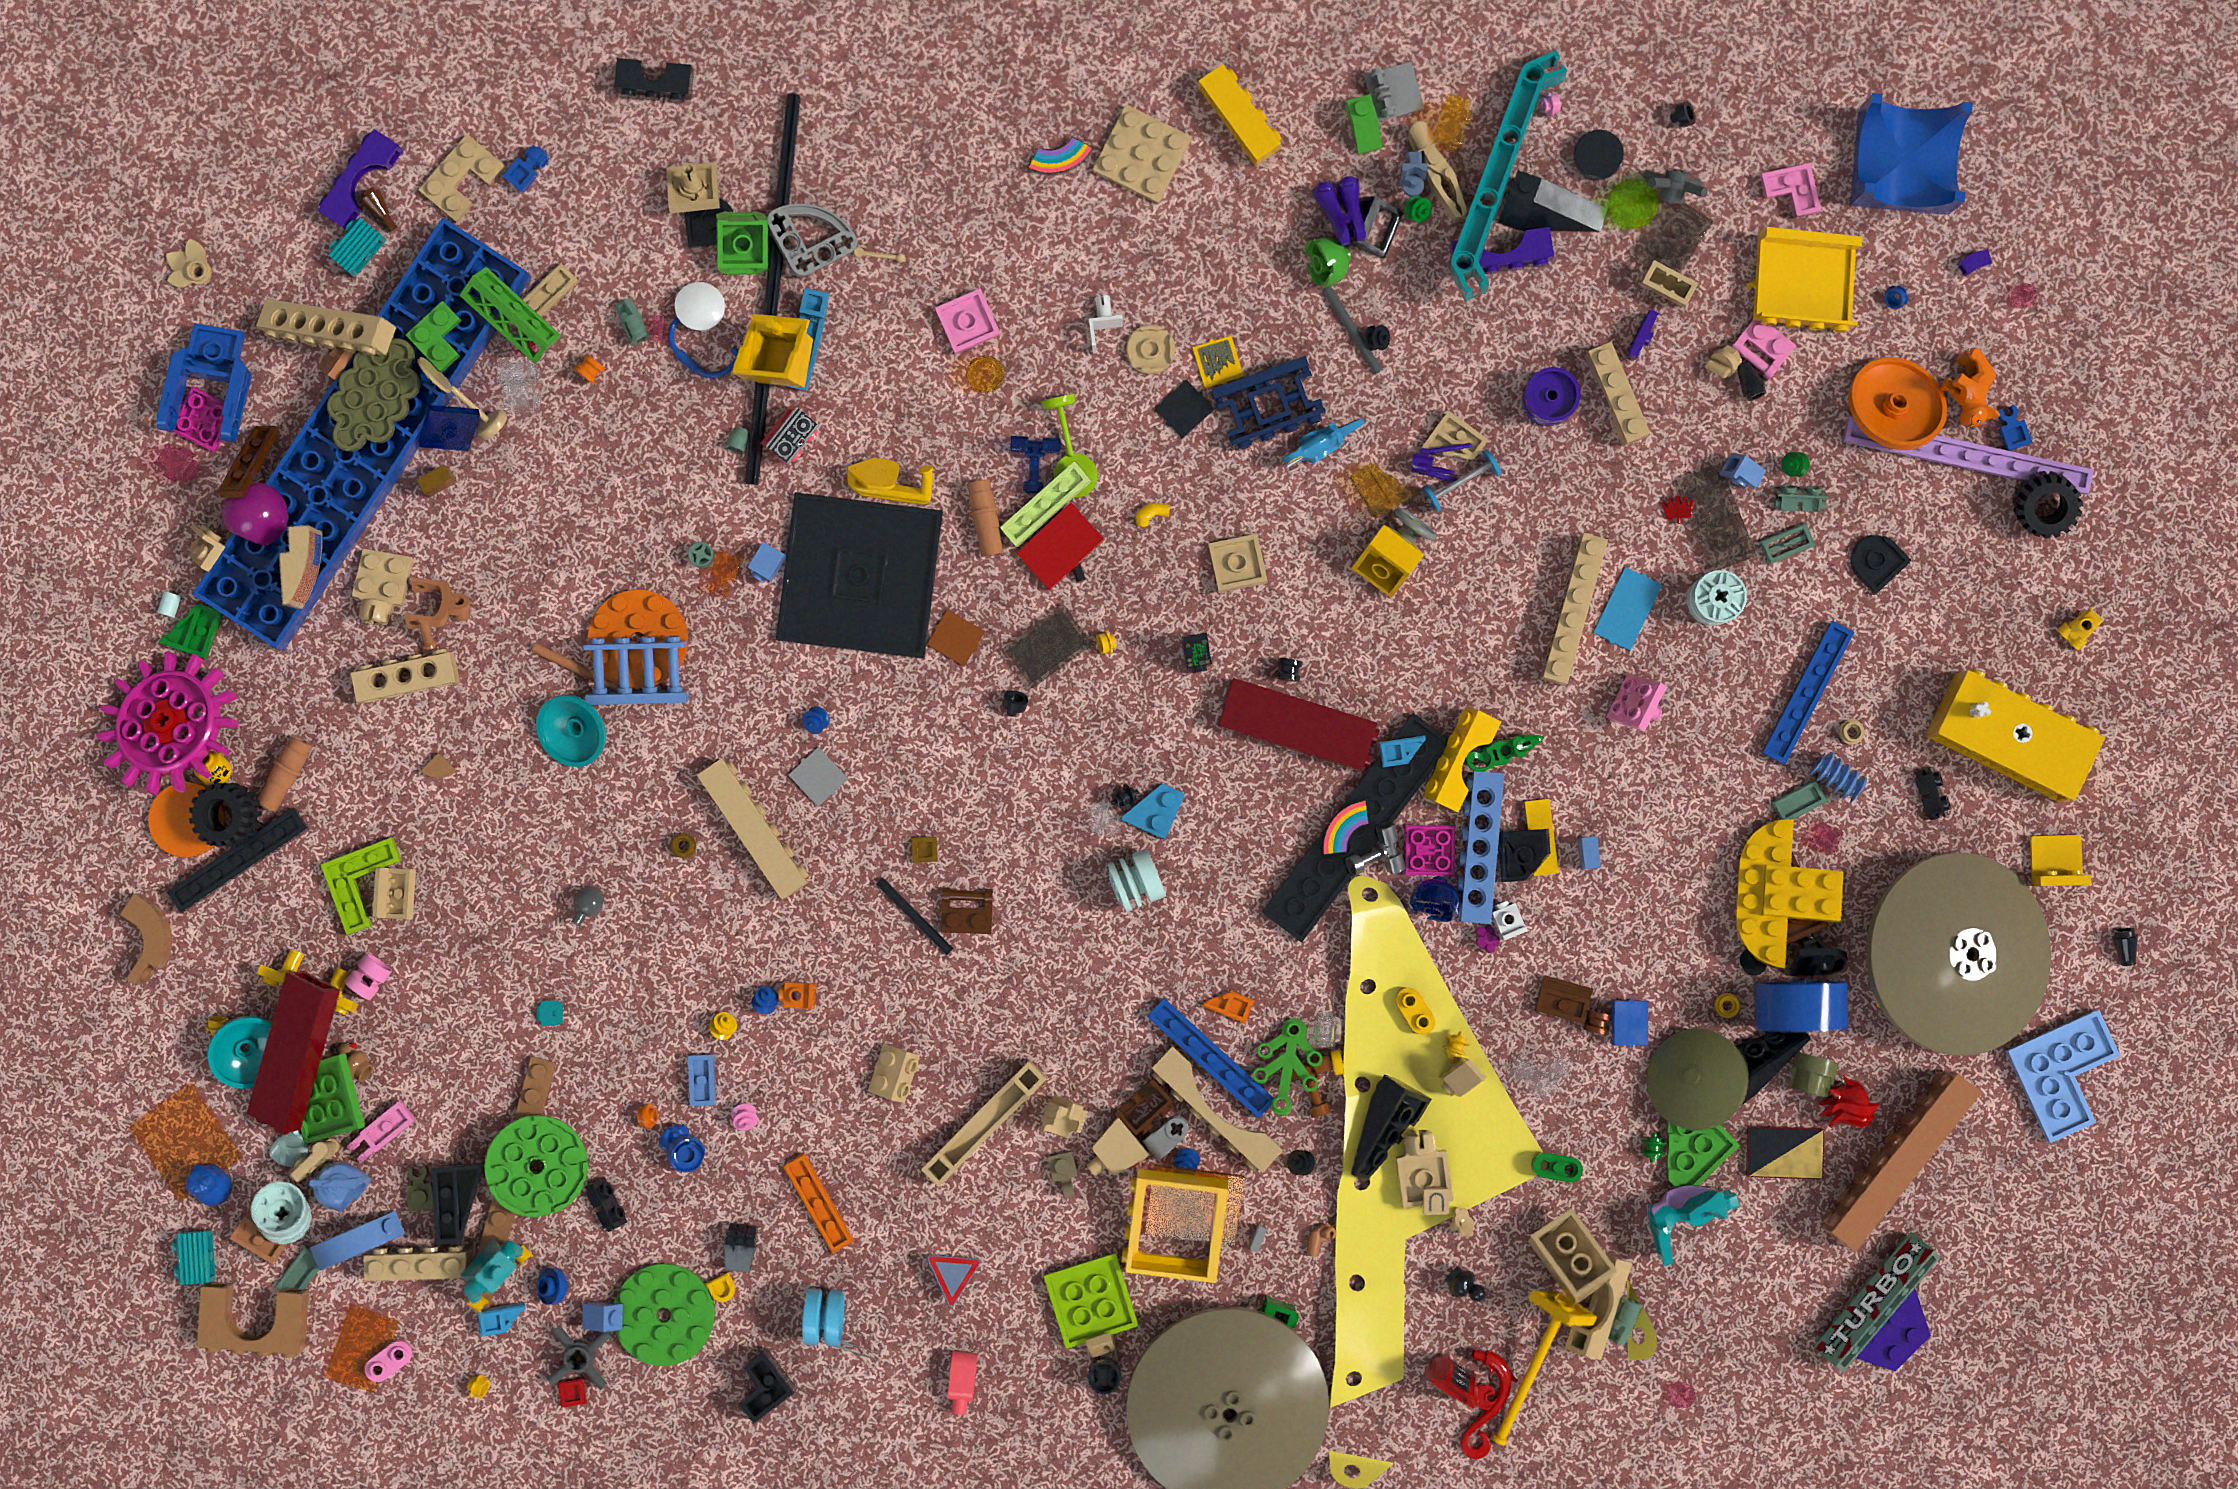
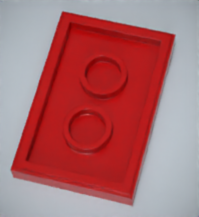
[1017,502,1105,590]

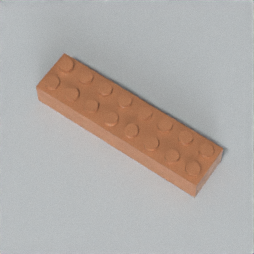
[1820,1070,1982,1252]

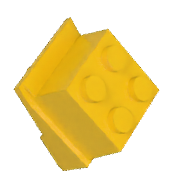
[732,314,813,388]

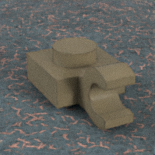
[1047,1151,1078,1198]

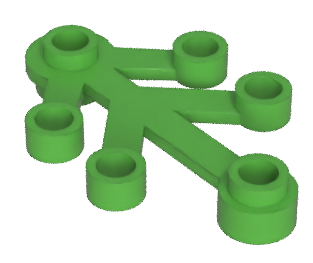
[1253,1018,1323,1116]

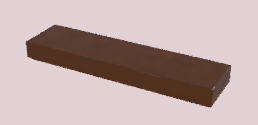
[217,426,280,498]

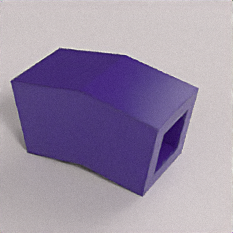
[1957,249,1992,277]

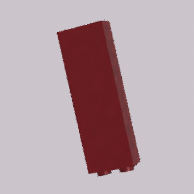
[1218,678,1380,772]
[247,971,341,1135]

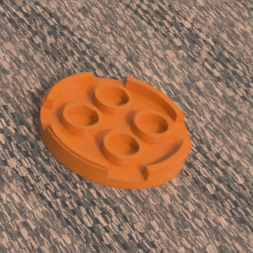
[148,782,226,857]

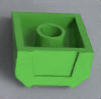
[716,211,768,275]

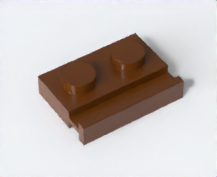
[1534,975,1594,1024]

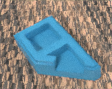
[1379,736,1426,768]
[477,1302,525,1337]

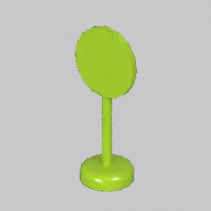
[1041,394,1098,498]

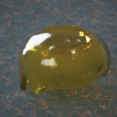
[966,355,1004,393]

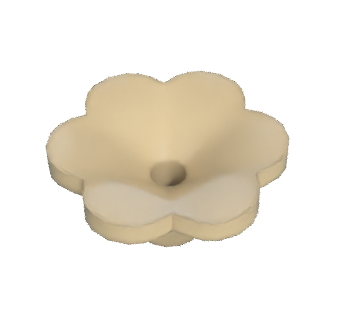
[1449,1207,1474,1237]

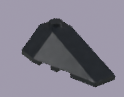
[1499,170,1608,232]
[1736,1031,1811,1105]
[1351,1074,1432,1181]

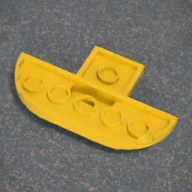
[1735,819,1844,970]

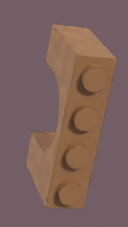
[197,1282,309,1358]

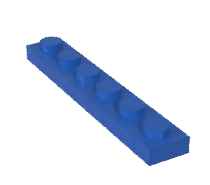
[1761,620,1855,765]
[1147,998,1274,1118]

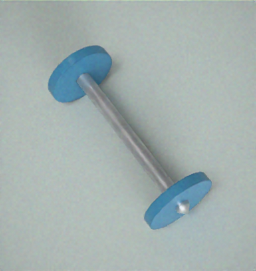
[1422,449,1502,513]

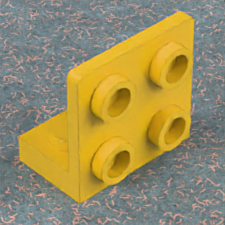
[2030,835,2091,886]

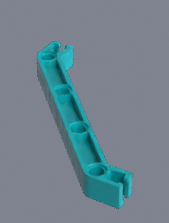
[1450,50,1567,302]

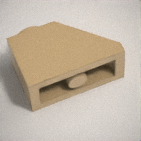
[1439,1057,1486,1097]

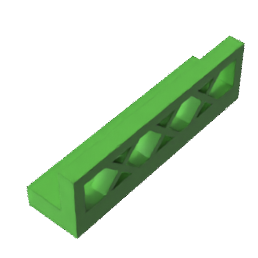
[460,267,561,364]

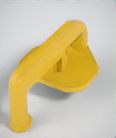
[847,458,933,505]

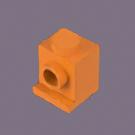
[779,982,817,1009]

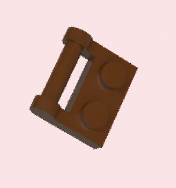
[941,887,993,934]

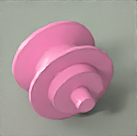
[731,1103,758,1130]

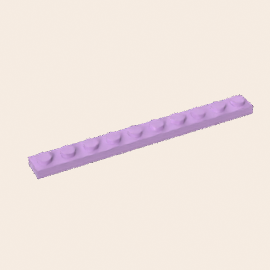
[1843,416,2094,495]

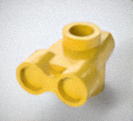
[2057,608,2103,650]

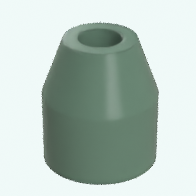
[725,427,748,454]

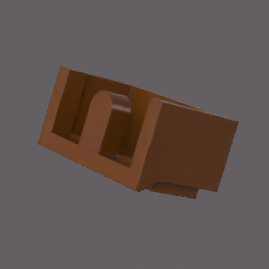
[1115,1078,1173,1135]

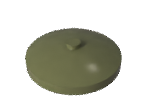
[1646,1028,1748,1131]

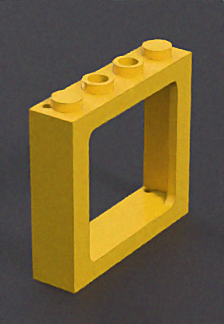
[1121,1169,1229,1283]

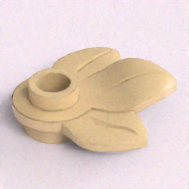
[166,239,212,288]

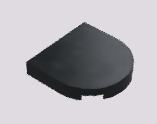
[684,197,734,248]
[1850,535,1912,595]

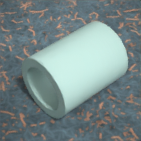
[157,591,181,618]

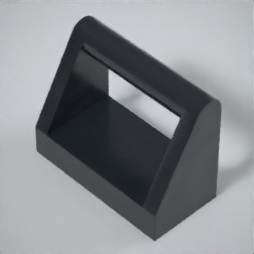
[1348,196,1404,259]

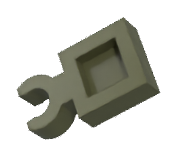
[406,1165,433,1211]

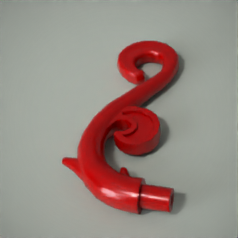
[1460,1349,1518,1460]

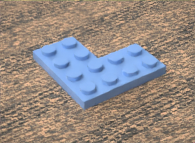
[2005,1009,2120,1143]

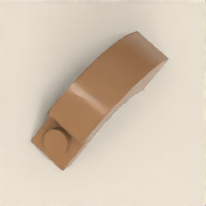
[120,893,172,985]

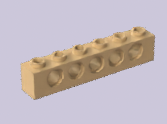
[256,299,396,356]

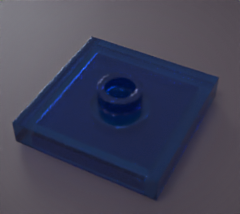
[418,405,480,451]

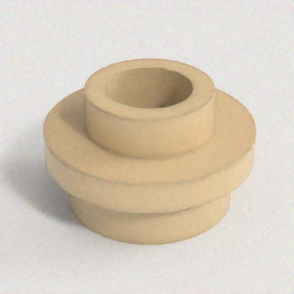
[1839,720,1865,745]

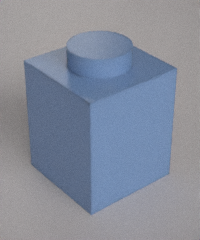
[748,542,786,583]
[582,1301,623,1332]

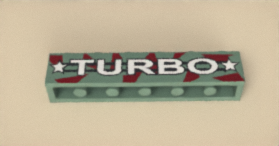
[1813,1232,1941,1373]

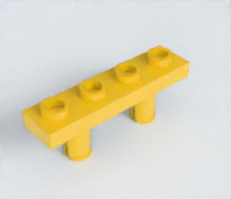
[257,949,358,1016]

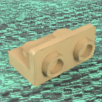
[188,523,225,572]

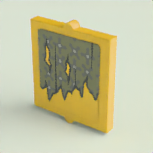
[1192,335,1244,389]

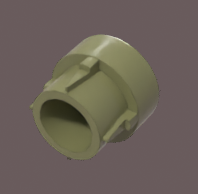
[1790,1052,1839,1097]

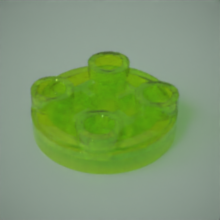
[1607,179,1658,230]

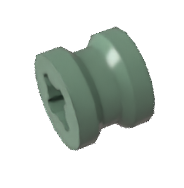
[688,542,715,568]

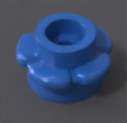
[1884,285,1909,309]

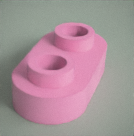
[365,1339,413,1382]

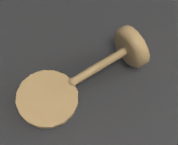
[418,357,507,440]

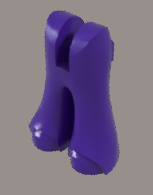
[1312,176,1366,246]

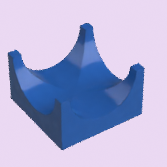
[1850,93,1973,215]

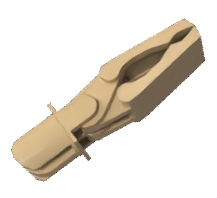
[1408,121,1468,223]

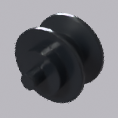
[1364,325,1390,351]
[1110,783,1139,811]
[1740,949,1767,976]
[1287,1150,1315,1176]

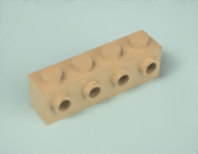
[364,1245,472,1281]

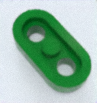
[1531,1152,1583,1183]

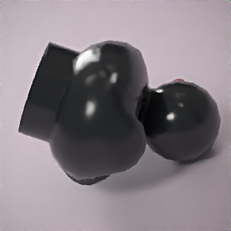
[1445,1266,1486,1302]

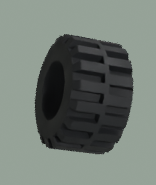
[2012,471,2083,539]
[189,783,262,847]

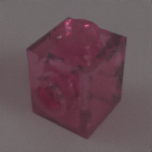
[154,443,200,483]

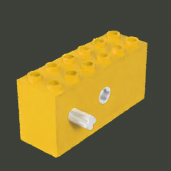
[1925,669,2106,803]

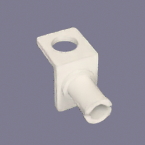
[1089,295,1123,354]

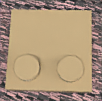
[1208,534,1268,593]

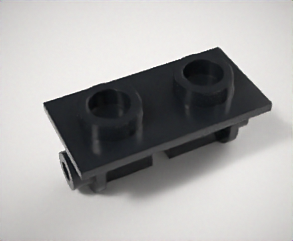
[1914,767,1951,820]
[585,1177,627,1232]

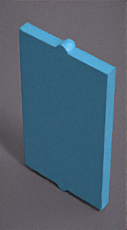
[1593,567,1662,651]

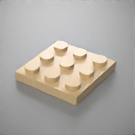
[1093,104,1192,204]

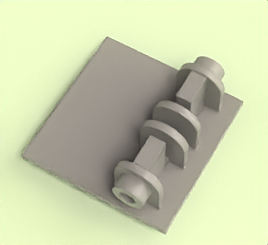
[1363,62,1425,122]

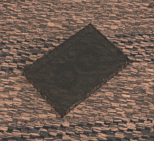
[1631,201,1713,273]
[1003,604,1093,689]

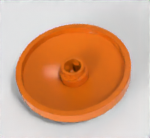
[1848,357,1947,450]

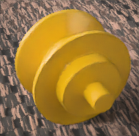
[709,1012,737,1040]
[1443,1031,1471,1061]

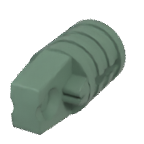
[616,298,651,346]
[1608,1296,1643,1345]

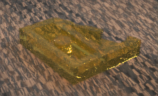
[1349,463,1417,519]

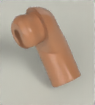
[1306,1224,1336,1257]

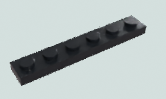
[167,808,309,913]

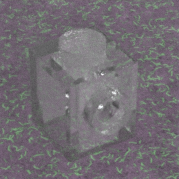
[1086,798,1123,838]

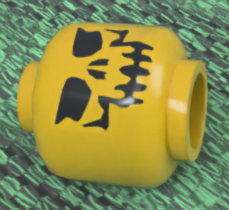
[193,750,232,786]

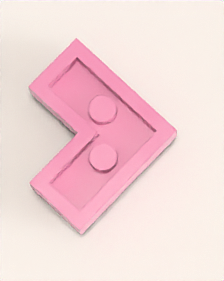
[1760,163,1821,218]

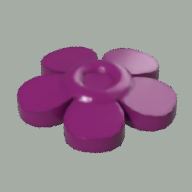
[1475,925,1500,953]

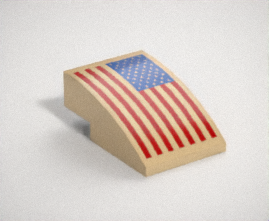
[280,526,322,609]

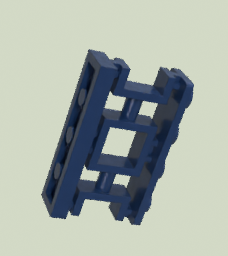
[1211,356,1326,451]

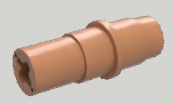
[967,479,1004,557]
[256,735,313,811]

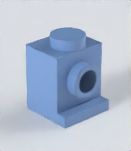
[1719,453,1766,489]

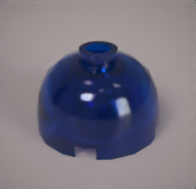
[1409,876,1460,922]

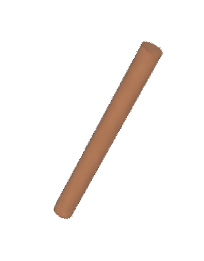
[532,643,619,691]

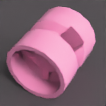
[344,952,393,1000]

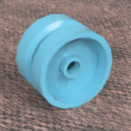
[802,1288,845,1347]

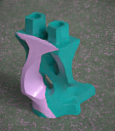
[1648,1185,1739,1267]

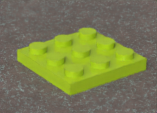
[1044,1252,1139,1349]

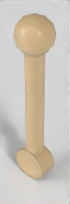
[854,247,906,263]

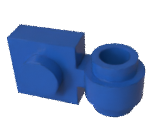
[503,145,550,194]

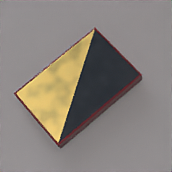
[1746,1126,1824,1180]

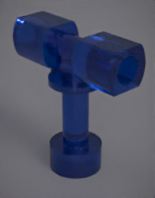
[1010,436,1061,494]

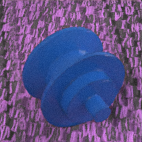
[802,706,830,734]
[751,986,779,1015]
[1173,1148,1200,1175]

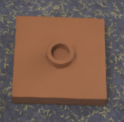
[317,347,357,380]

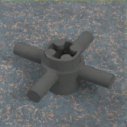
[1643,168,1708,203]
[547,1325,612,1390]

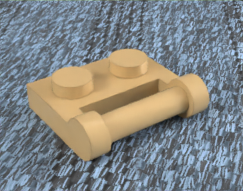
[290,1138,340,1182]

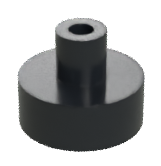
[1670,101,1696,128]
[1002,690,1029,717]

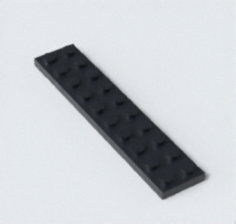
[1262,713,1448,943]

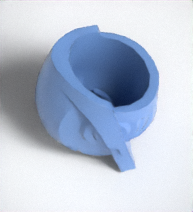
[309,1161,371,1212]

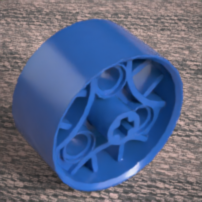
[1754,980,1849,1032]

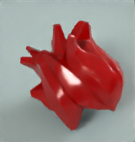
[1819,1075,1879,1128]

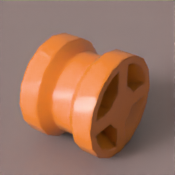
[574,353,605,384]

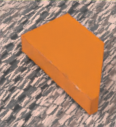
[1202,991,1254,1023]

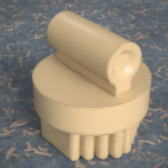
[1706,345,1742,378]

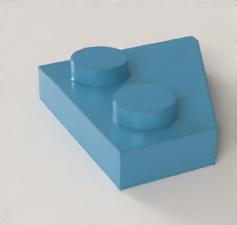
[1121,784,1185,839]

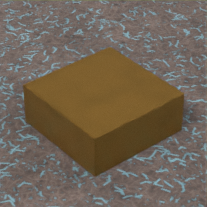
[912,837,938,863]

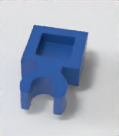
[1998,405,2033,451]

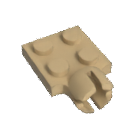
[352,549,413,626]
[1396,1130,1453,1208]

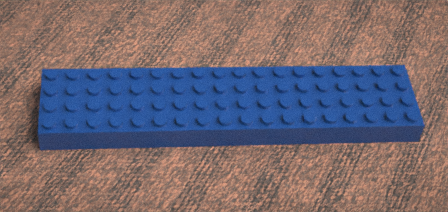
[192,217,532,651]

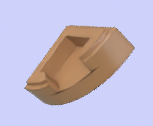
[421,753,458,778]

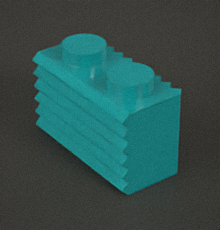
[327,217,387,277]
[172,1229,216,1285]

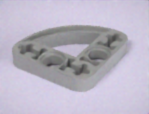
[767,204,857,278]

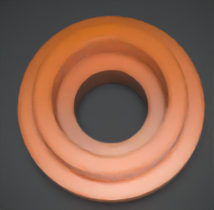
[637,1103,658,1129]

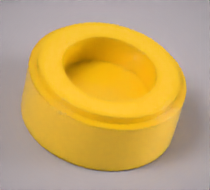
[1330,1049,1345,1076]

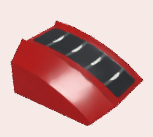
[1424,1354,1478,1410]

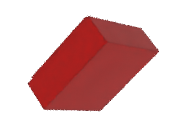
[558,1378,587,1408]

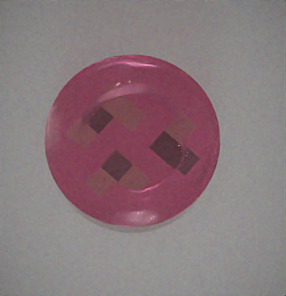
[2011,283,2037,309]
[1669,1382,1695,1408]

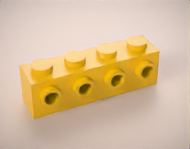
[1198,64,1282,166]

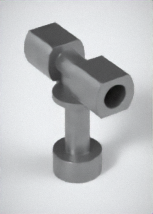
[1345,821,1406,876]

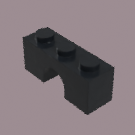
[614,58,694,103]

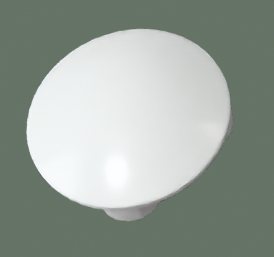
[675,282,725,332]

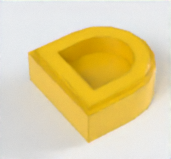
[706,1272,736,1302]

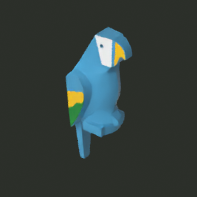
[1282,419,1365,468]

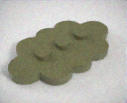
[327,338,421,452]

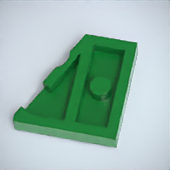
[159,603,223,659]

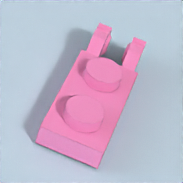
[347,1100,417,1163]

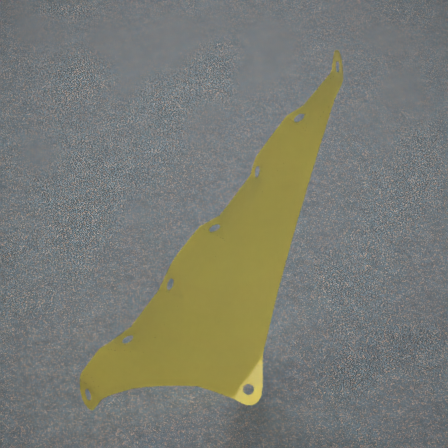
[1329,875,1657,1489]

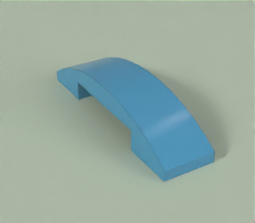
[786,288,830,391]

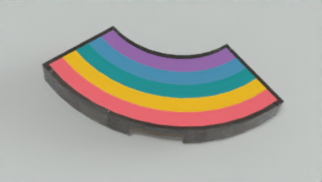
[1027,136,1094,175]
[1322,799,1370,856]

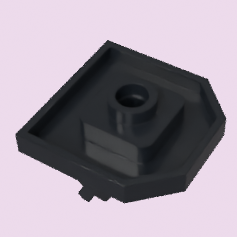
[1790,934,1848,976]

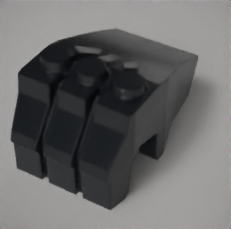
[724,1223,758,1273]

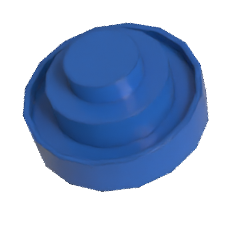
[537,1267,568,1305]

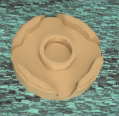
[1126,324,1176,375]

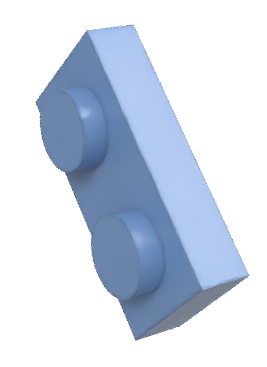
[688,1054,716,1106]

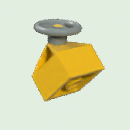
[1351,508,1436,598]

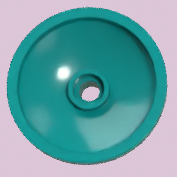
[536,695,606,767]
[207,1016,272,1089]

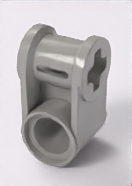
[1142,1116,1189,1161]

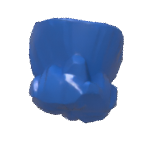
[659,1124,705,1172]
[185,1164,232,1206]

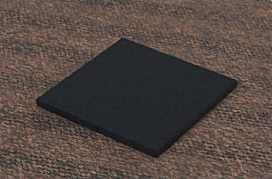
[776,492,943,659]

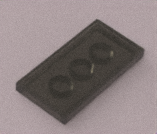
[1673,463,1757,573]

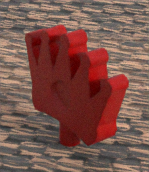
[1661,495,1695,524]

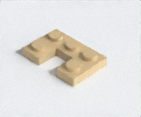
[418,134,506,223]

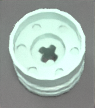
[1687,570,1747,626]
[1107,848,1166,912]
[251,1181,312,1245]

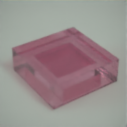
[652,315,668,345]
[1809,822,1844,855]

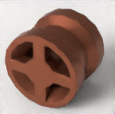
[1583,1010,1612,1035]

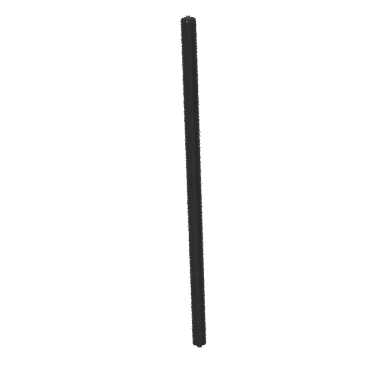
[745,93,801,485]

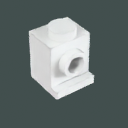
[1492,900,1528,941]

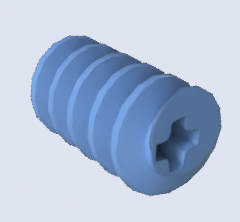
[1809,752,1867,803]

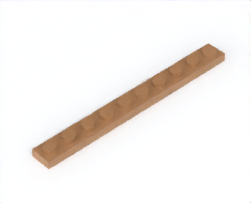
[464,1056,557,1308]

